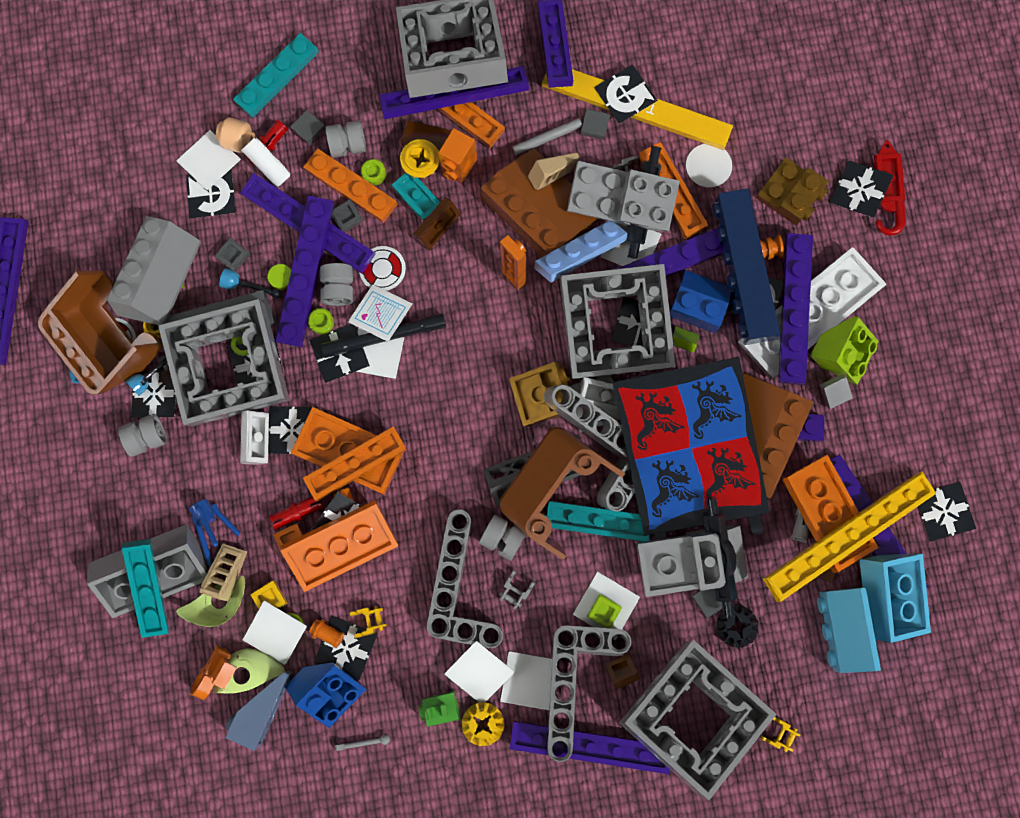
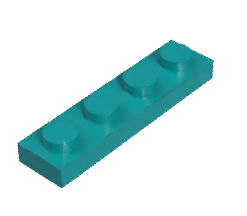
[233,33,319,118]
[547,501,649,542]
[122,539,169,638]

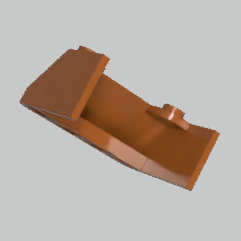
[500,427,625,560]

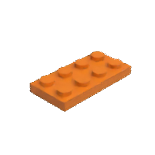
[291,407,405,495]
[782,455,878,573]
[280,500,398,592]

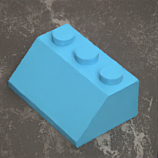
[860,553,931,643]
[817,588,881,673]

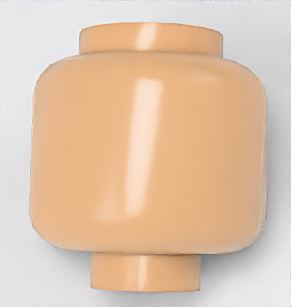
[216,117,255,153]

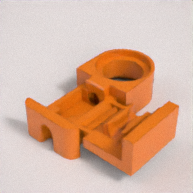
[190,645,237,700]

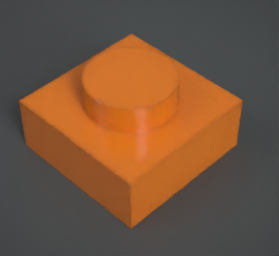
[273,523,303,558]

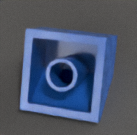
[670,270,732,334]

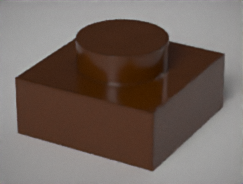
[605,654,640,689]

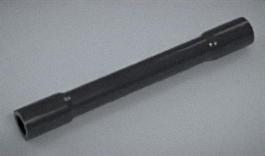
[321,313,447,358]

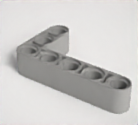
[544,385,635,511]
[427,510,503,648]
[547,626,631,762]

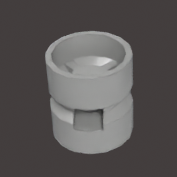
[326,120,367,158]
[320,263,354,306]
[118,414,167,457]
[479,515,526,561]

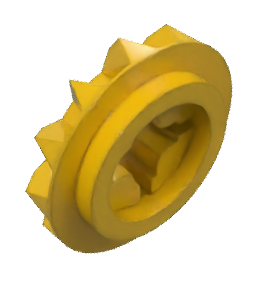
[400,139,440,179]
[462,702,504,746]

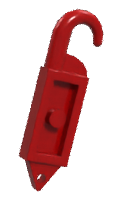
[873,139,906,236]

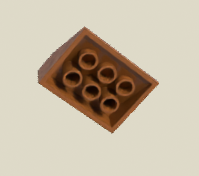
[481,148,599,257]
[742,373,814,498]

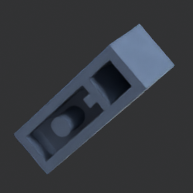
[225,671,294,751]

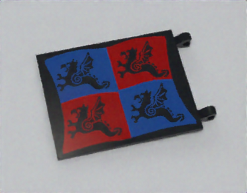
[613,356,770,540]

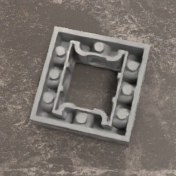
[396,0,508,98]
[560,264,676,379]
[158,299,290,427]
[619,640,776,801]

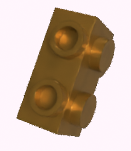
[756,157,829,226]
[509,362,570,427]

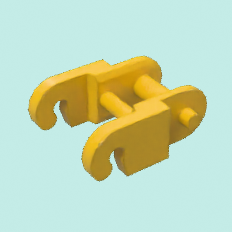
[349,606,387,638]
[760,717,800,752]

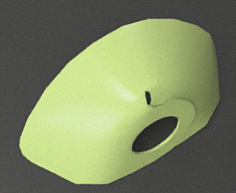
[176,575,245,627]
[213,648,285,693]

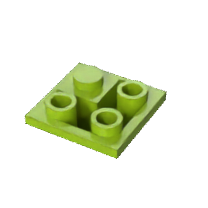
[810,316,879,385]

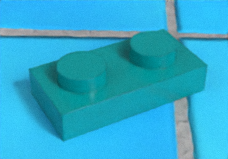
[392,173,440,222]

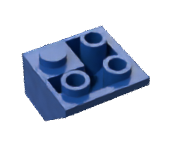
[285,662,367,728]

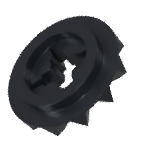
[716,605,759,648]

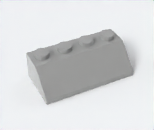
[107,216,201,325]
[87,524,208,618]

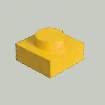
[250,581,288,609]

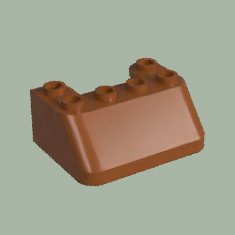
[38,271,164,395]

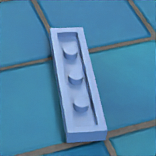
[534,221,627,283]

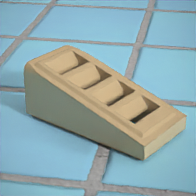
[528,153,579,190]
[199,544,247,601]

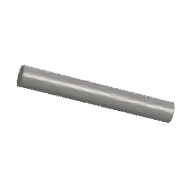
[512,118,582,156]

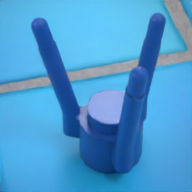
[189,499,240,567]

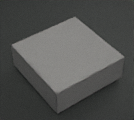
[820,374,853,409]

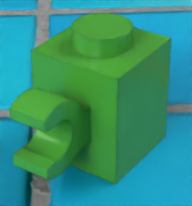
[419,690,460,727]

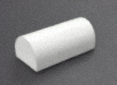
[241,137,290,187]
[578,377,619,412]
[240,410,269,465]

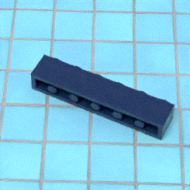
[712,188,780,345]

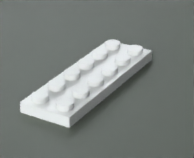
[738,247,886,380]

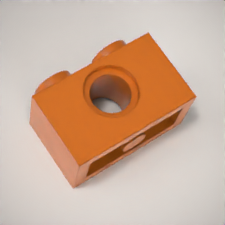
[438,128,477,183]

